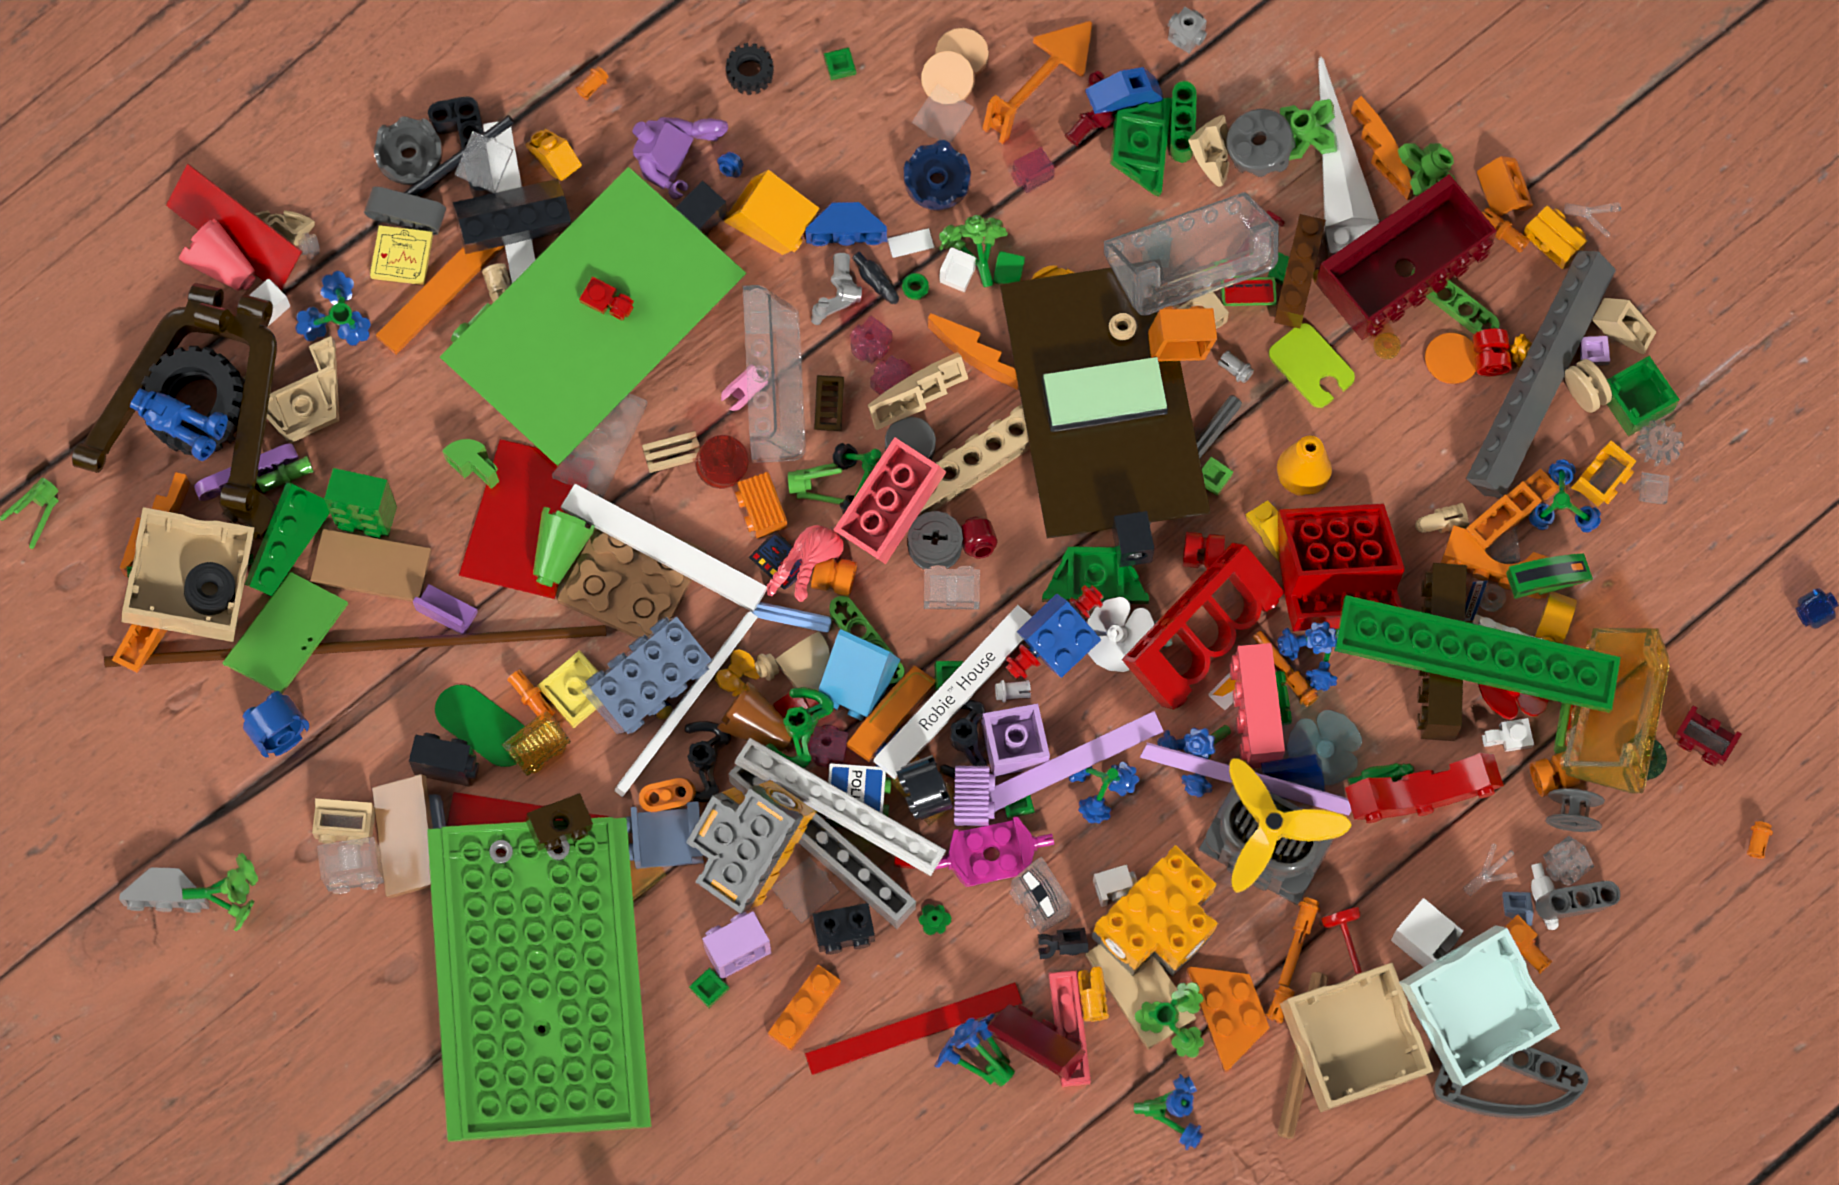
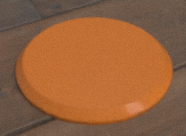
[1425,333,1478,384]

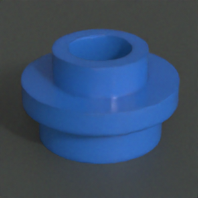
[718,152,744,178]

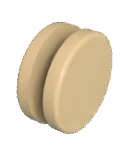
[1564,359,1612,413]

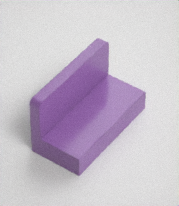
[413,584,478,634]

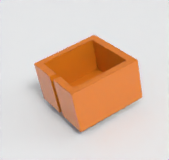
[1148,306,1217,361]

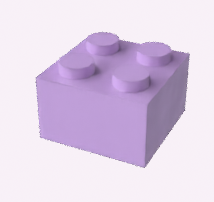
[981,704,1050,776]
[702,912,771,979]

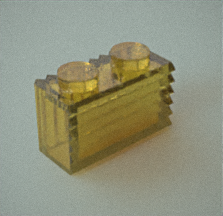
[502,710,571,776]

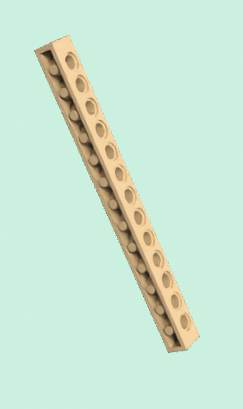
[917,288,1229,517]

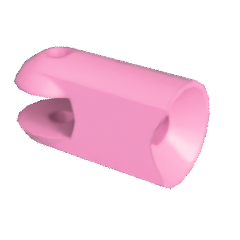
[721,365,768,411]

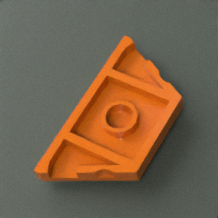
[1186,967,1270,1073]

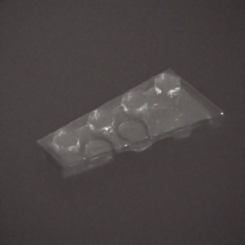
[552,393,648,498]

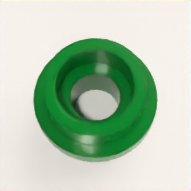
[902,273,929,300]

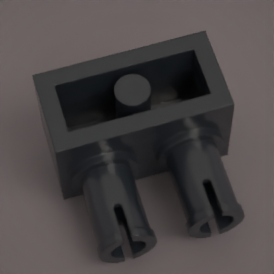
[812,903,875,955]

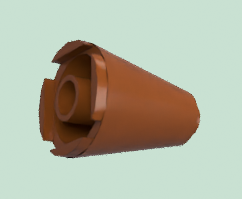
[717,682,794,752]

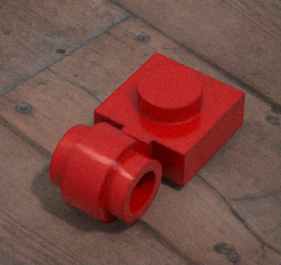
[579,276,634,321]

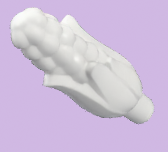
[1531,863,1559,930]

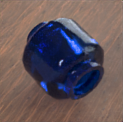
[1795,588,1839,629]

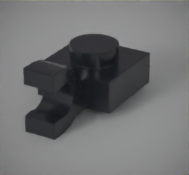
[1038,928,1088,959]

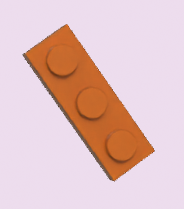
[768,965,841,1051]

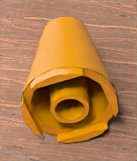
[1277,435,1332,496]

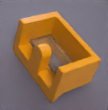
[1571,441,1636,507]

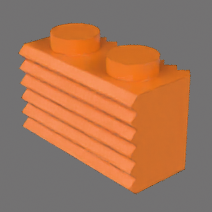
[734,472,788,539]

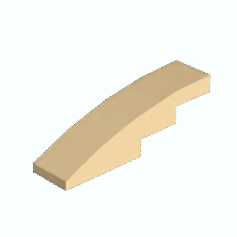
[868,352,968,430]

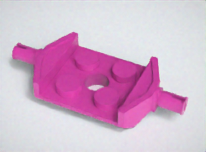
[935,817,1054,887]

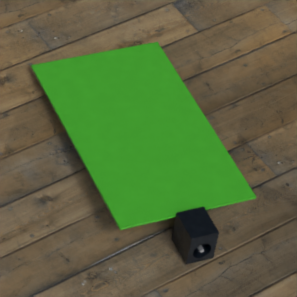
[440,167,747,466]

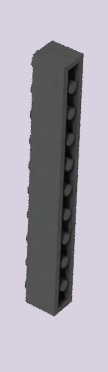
[1466,251,1616,498]

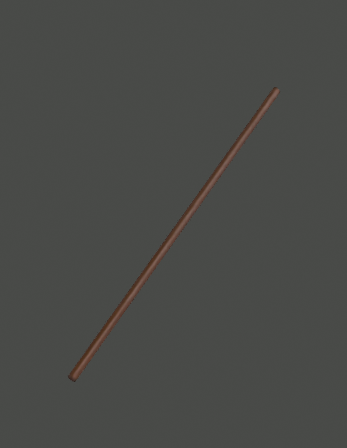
[104,625,607,668]

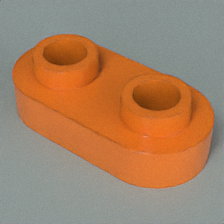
[639,778,696,812]

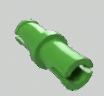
[257,456,314,493]

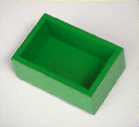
[324,468,397,538]

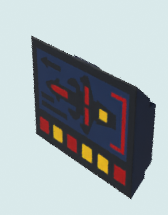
[749,531,802,590]

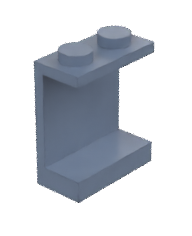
[626,802,704,869]

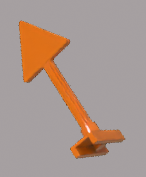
[982,21,1092,144]

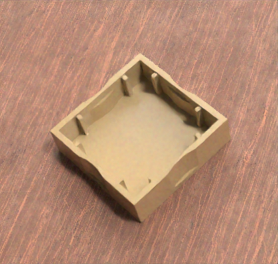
[122,507,254,642]
[1280,963,1433,1113]

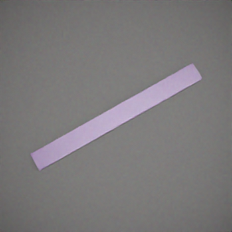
[989,711,1164,811]
[1140,743,1352,816]

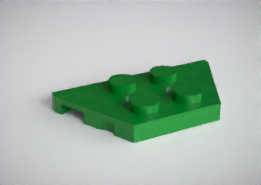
[1110,98,1172,197]
[1042,547,1149,604]

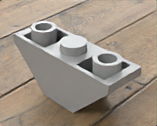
[119,867,210,913]

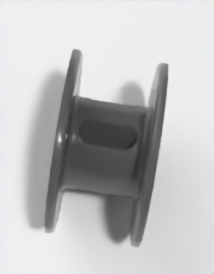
[908,511,963,572]
[1545,789,1605,832]

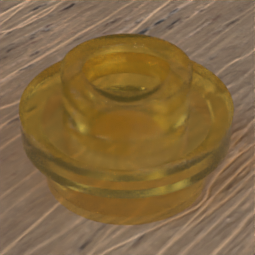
[1373,333,1401,359]

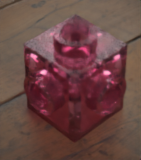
[850,316,892,364]
[808,725,849,767]

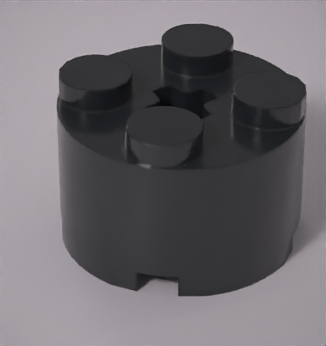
[896,755,953,820]

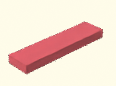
[1049,970,1091,1087]

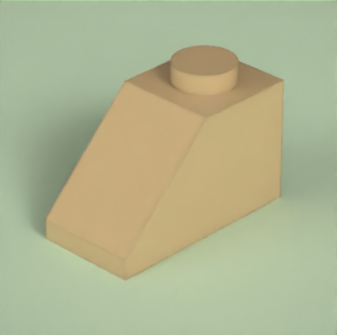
[1592,298,1656,354]

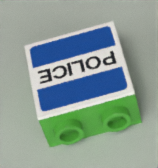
[825,764,891,827]

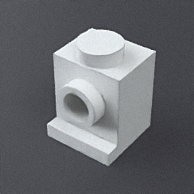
[1093,865,1137,907]

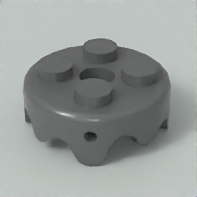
[1226,109,1295,177]
[374,117,442,185]

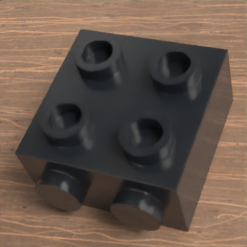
[409,733,479,787]

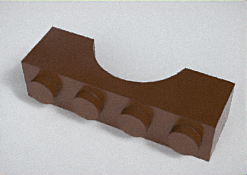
[1274,214,1326,329]

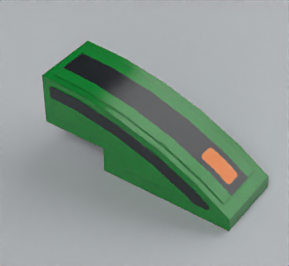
[1506,553,1593,599]

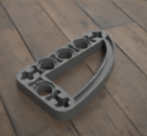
[1433,1047,1588,1119]

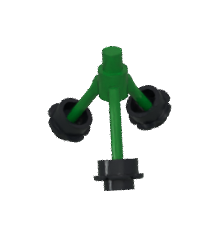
[832,443,881,514]

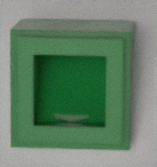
[993,251,1025,284]

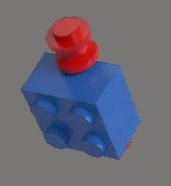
[1005,585,1103,680]

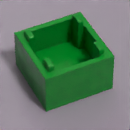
[1606,355,1680,437]

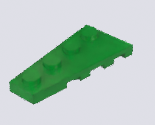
[244,483,330,596]

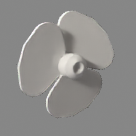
[1087,597,1155,672]

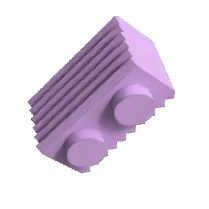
[954,766,995,826]

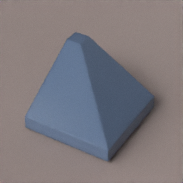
[1502,892,1534,926]

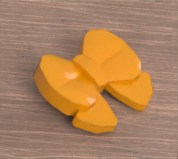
[715,649,760,697]

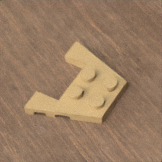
[243,336,339,443]

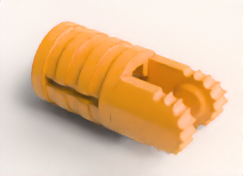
[1078,966,1109,1022]

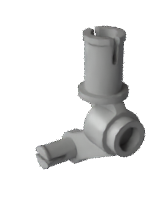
[811,253,862,325]

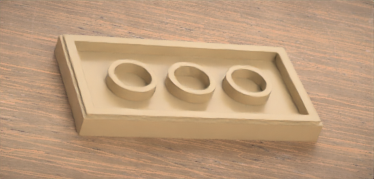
[1085,944,1196,1050]

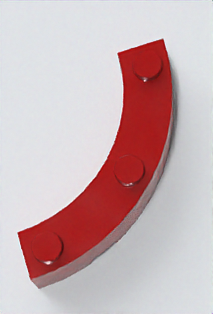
[1345,753,1504,824]

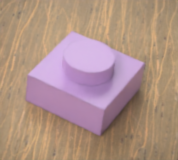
[1579,336,1610,366]

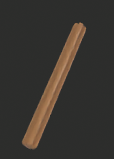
[1278,972,1328,1139]

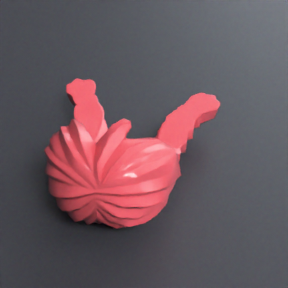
[767,525,844,602]

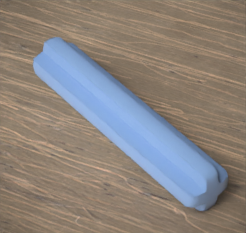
[752,602,832,633]

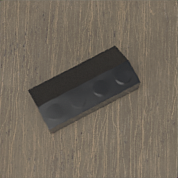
[453,179,571,254]

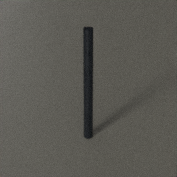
[403,115,515,196]

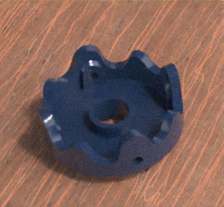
[904,140,971,210]

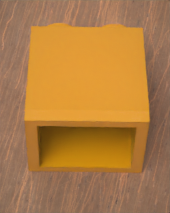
[723,170,819,255]

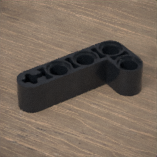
[428,96,495,197]

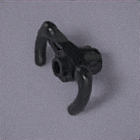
[939,699,988,779]
[678,721,731,802]

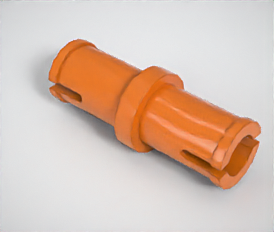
[1482,207,1530,253]
[507,669,555,723]

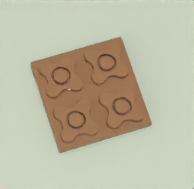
[557,528,706,639]

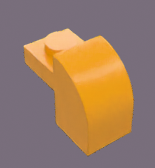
[1534,591,1577,644]

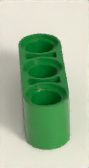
[1169,81,1197,163]

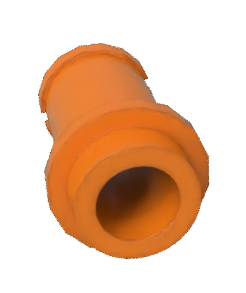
[575,66,609,100]
[1747,821,1773,859]
[1265,985,1295,1024]

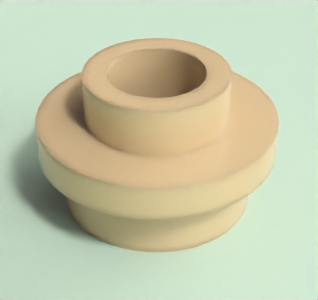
[1109,313,1136,340]
[755,653,779,681]

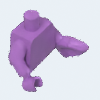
[633,117,728,199]

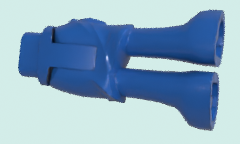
[130,389,228,461]

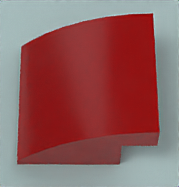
[1278,503,1405,632]

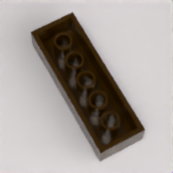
[1416,563,1467,741]

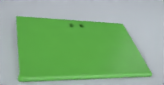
[222,572,348,694]

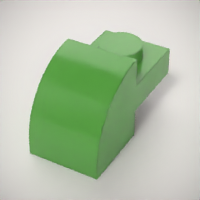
[442,439,499,489]

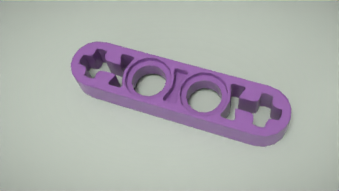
[194,444,299,501]

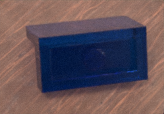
[1261,754,1325,799]

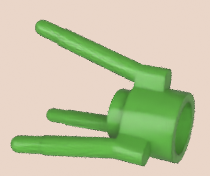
[788,463,844,505]
[0,477,59,549]

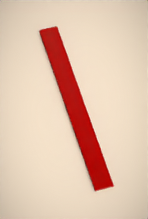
[805,982,1023,1075]

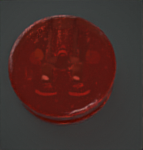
[695,435,749,489]

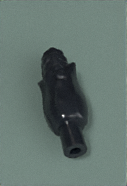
[852,251,899,304]

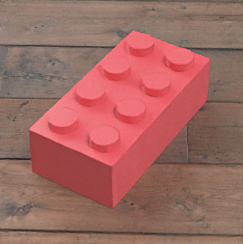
[834,437,946,565]
[1229,643,1285,768]

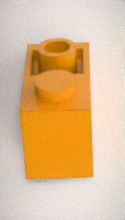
[525,129,582,181]

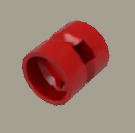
[1473,328,1512,377]
[1183,531,1225,569]

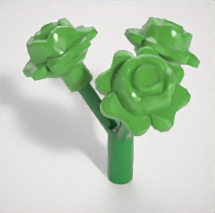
[939,215,1008,288]

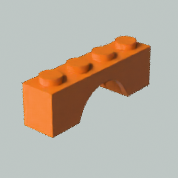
[1441,525,1549,599]

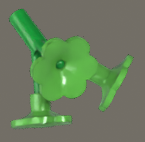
[182,853,258,932]

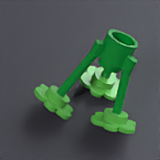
[1135,982,1204,1058]

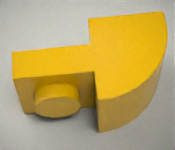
[1245,500,1280,561]

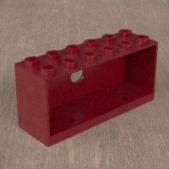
[1315,174,1497,341]

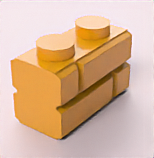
[1523,205,1588,270]

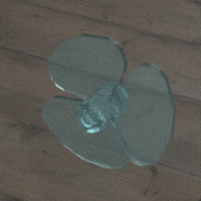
[1287,710,1362,785]

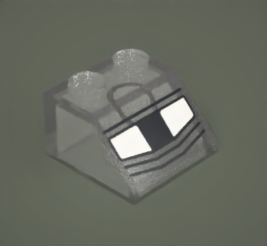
[1009,856,1072,934]

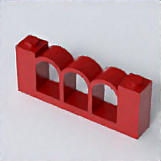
[1121,543,1285,710]

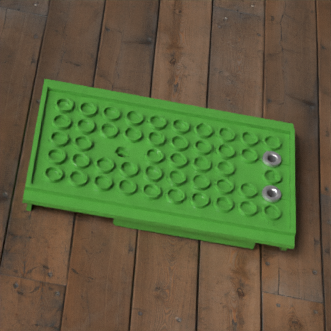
[427,817,651,1142]

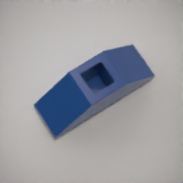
[1085,67,1164,114]
[806,202,887,246]

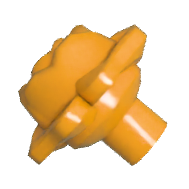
[1507,334,1532,367]

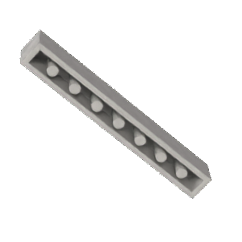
[729,765,916,929]

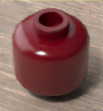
[961,517,998,559]

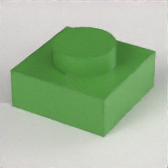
[1202,457,1233,496]

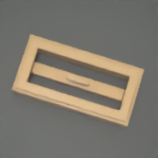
[642,431,703,473]

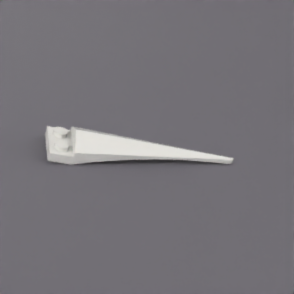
[1318,57,1379,257]

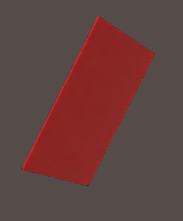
[459,439,595,599]

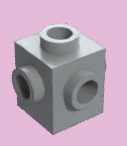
[1168,7,1207,54]

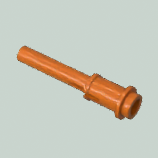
[1253,631,1319,707]
[1278,897,1321,987]

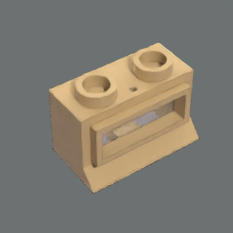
[312,798,375,847]

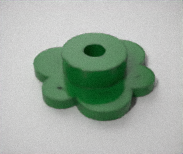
[919,904,952,935]

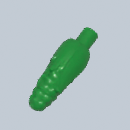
[1348,763,1414,785]

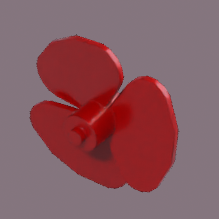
[1478,684,1549,719]

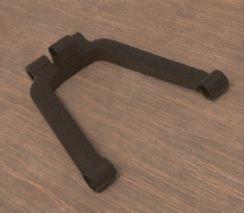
[72,283,277,513]

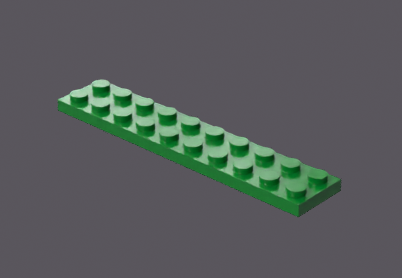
[1334,595,1621,713]

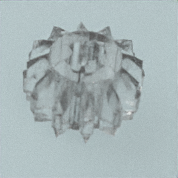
[1636,419,1684,466]

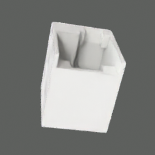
[1391,898,1463,968]

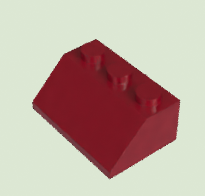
[987,1004,1086,1081]

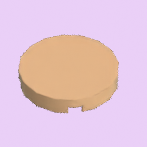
[936,28,988,76]
[921,51,975,105]

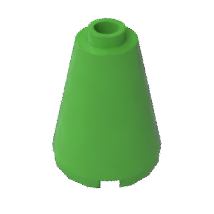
[533,507,595,587]

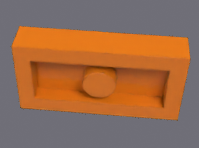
[1477,156,1534,217]

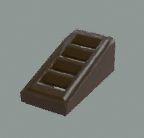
[814,375,844,431]

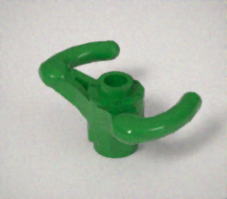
[765,687,834,768]

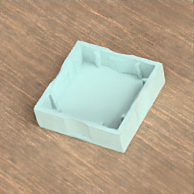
[1399,925,1560,1086]

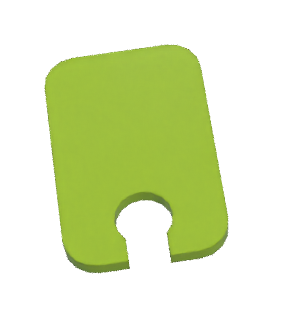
[1269,323,1355,408]

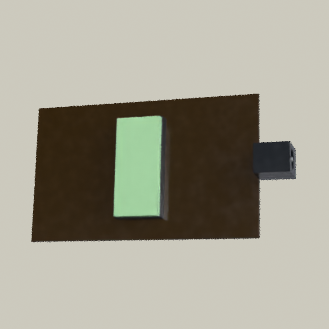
[1000,260,1210,567]

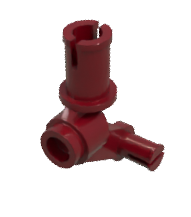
[1065,71,1115,146]

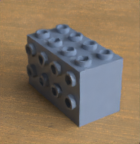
[582,617,712,734]

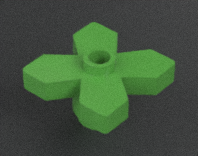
[1280,99,1337,160]
[1397,143,1456,196]

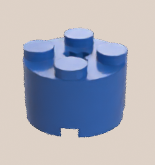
[242,691,309,758]

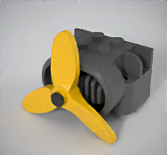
[1199,758,1351,906]

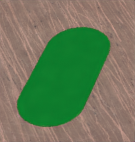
[435,685,531,767]

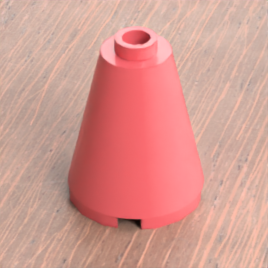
[179,219,256,291]

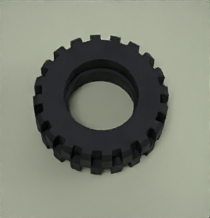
[142,346,245,456]

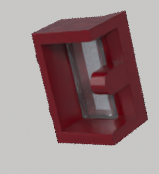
[1673,705,1742,767]

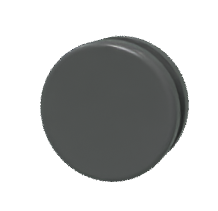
[885,416,936,460]

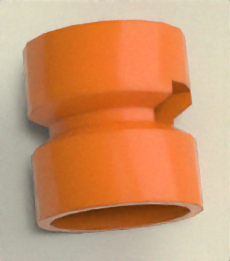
[811,558,857,597]
[1529,751,1580,797]

